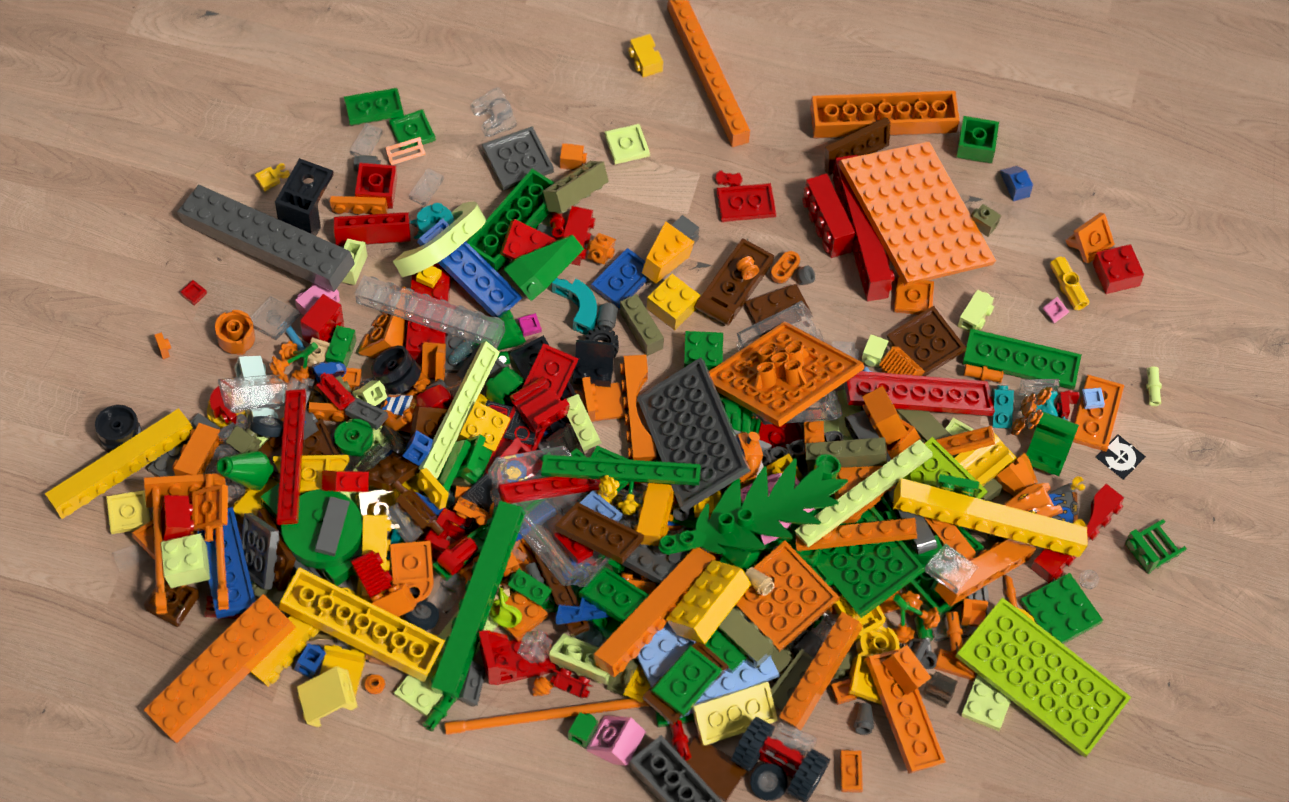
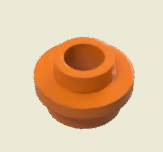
[365,674,385,694]

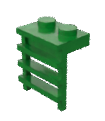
[1125,519,1187,574]

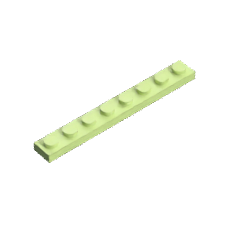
[419,341,500,479]
[795,439,933,547]

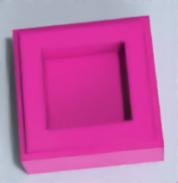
[518,313,542,337]

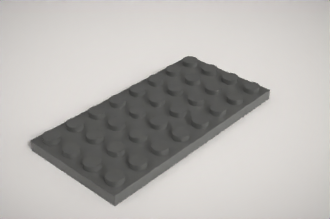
[637,357,751,512]

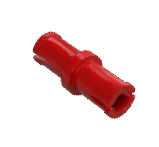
[550,212,565,237]
[669,720,691,761]

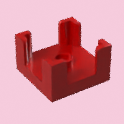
[425,508,466,561]

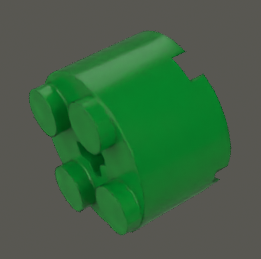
[486,367,525,407]

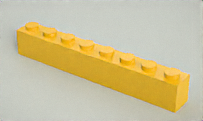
[45,408,193,519]

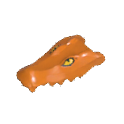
[1003,483,1063,518]

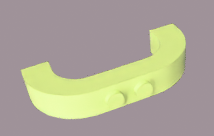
[393,202,486,277]

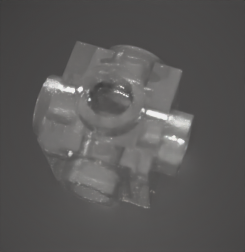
[517,630,553,663]

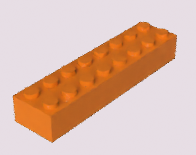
[810,91,960,138]
[144,594,296,743]

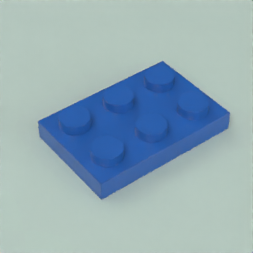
[591,248,649,309]

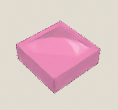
[1043,297,1069,323]

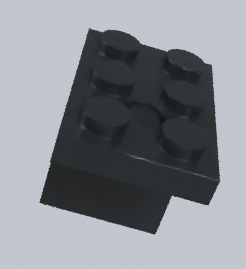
[275,158,334,236]

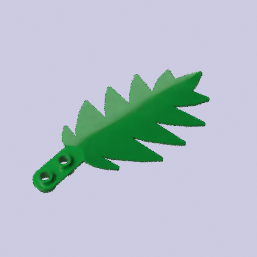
[658,459,848,555]

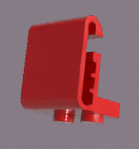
[509,376,570,434]

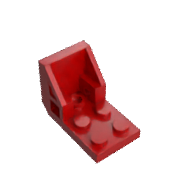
[479,630,556,685]

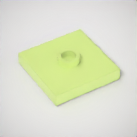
[605,124,650,164]

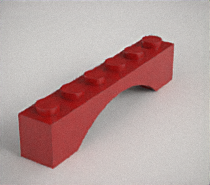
[1031,483,1125,583]

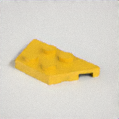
[273,455,350,495]

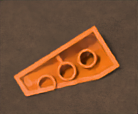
[358,286,407,358]

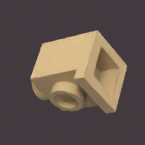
[307,338,330,369]

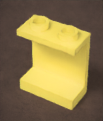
[297,666,358,727]

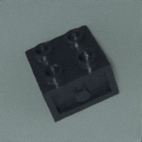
[573,340,614,387]

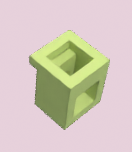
[353,380,388,406]

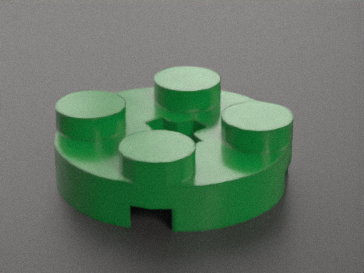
[334,419,374,457]

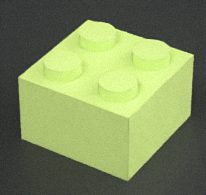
[161,533,210,588]

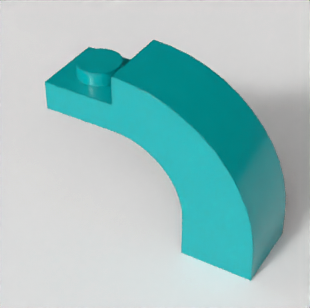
[552,278,597,335]

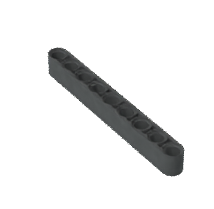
[844,411,937,555]

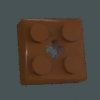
[144,577,200,627]

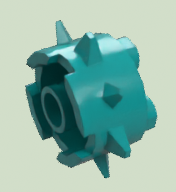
[410,202,454,239]

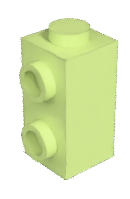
[958,290,994,333]

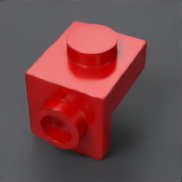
[1055,390,1079,419]

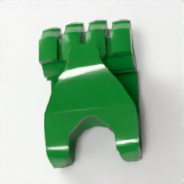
[718,392,752,433]

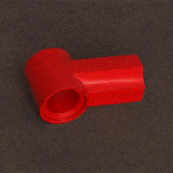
[437,537,478,575]

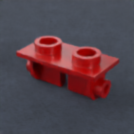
[316,373,356,411]
[550,668,594,699]

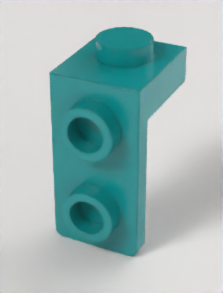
[991,385,1014,428]

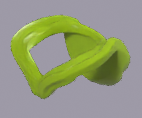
[489,588,522,628]

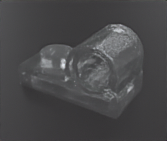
[431,572,466,614]

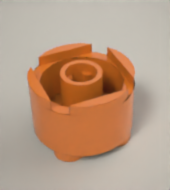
[215,310,255,355]

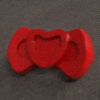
[715,170,743,187]

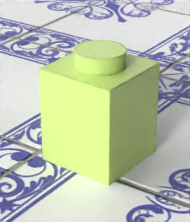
[861,335,888,368]

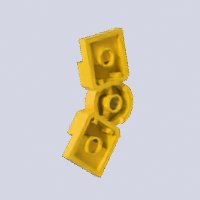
[833,595,899,705]

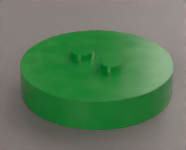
[281,489,363,569]

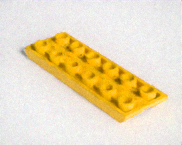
[955,433,1017,486]

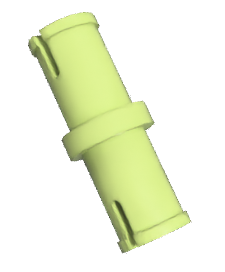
[1146,367,1162,406]

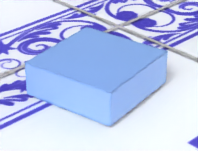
[1081,388,1105,409]

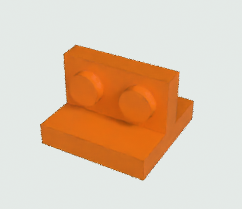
[1066,212,1115,263]

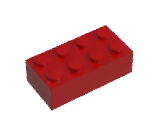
[802,173,855,258]

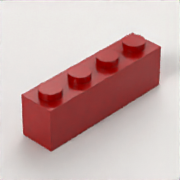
[334,212,411,246]

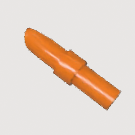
[1005,575,1018,608]

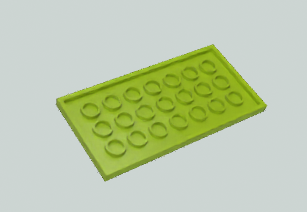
[955,597,1131,758]

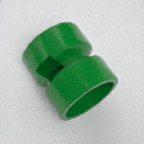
[812,454,841,480]

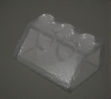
[218,374,287,413]

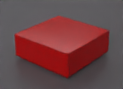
[180,280,207,306]

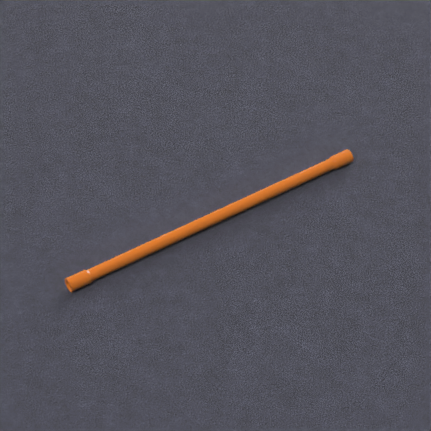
[445,698,651,735]

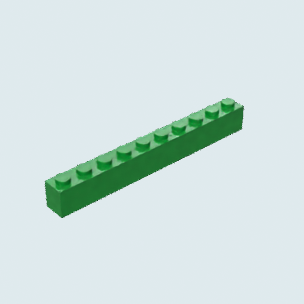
[430,501,526,699]

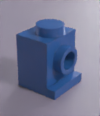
[403,430,433,466]
[294,643,326,679]

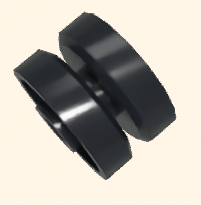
[371,345,421,395]
[94,405,142,452]

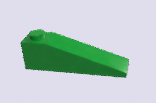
[504,235,584,301]

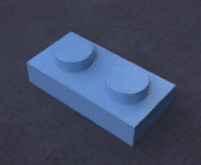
[580,491,622,522]

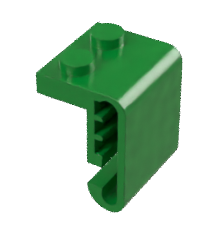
[1026,411,1079,476]

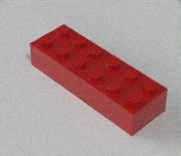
[406,263,451,363]

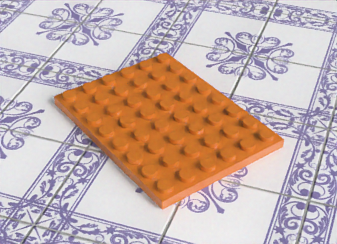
[838,142,996,286]

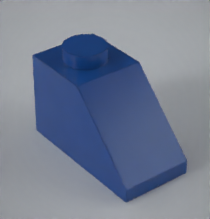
[1000,166,1033,201]

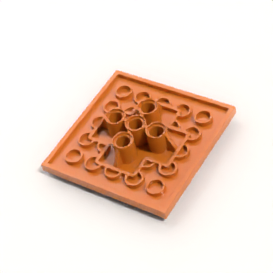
[709,321,864,427]

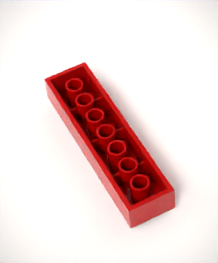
[832,155,894,302]

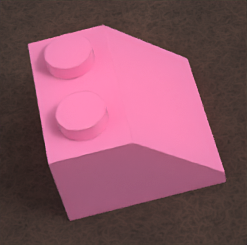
[586,715,646,766]

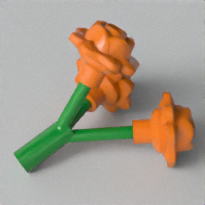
[269,341,318,386]
[892,591,940,644]

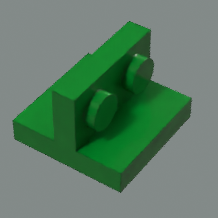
[455,434,492,485]

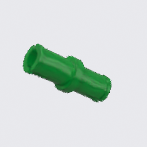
[422,695,457,732]

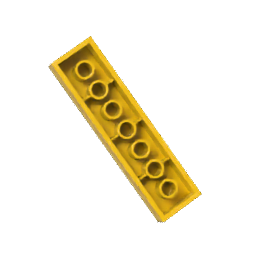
[279,567,445,682]

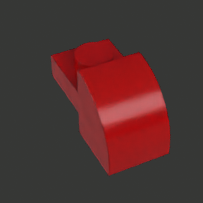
[210,384,239,428]

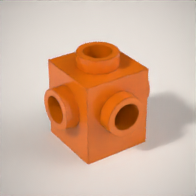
[587,233,616,265]

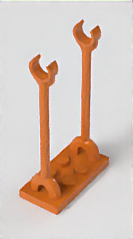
[144,473,229,614]

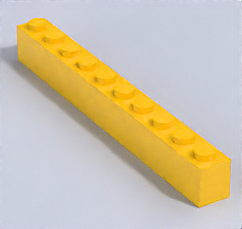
[893,478,1088,557]

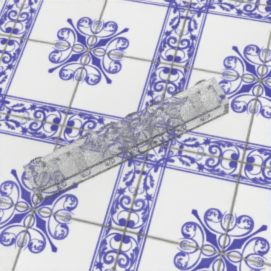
[354,275,505,349]

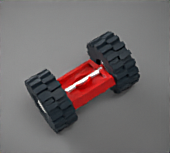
[731,716,830,802]

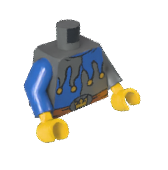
[1048,476,1086,526]

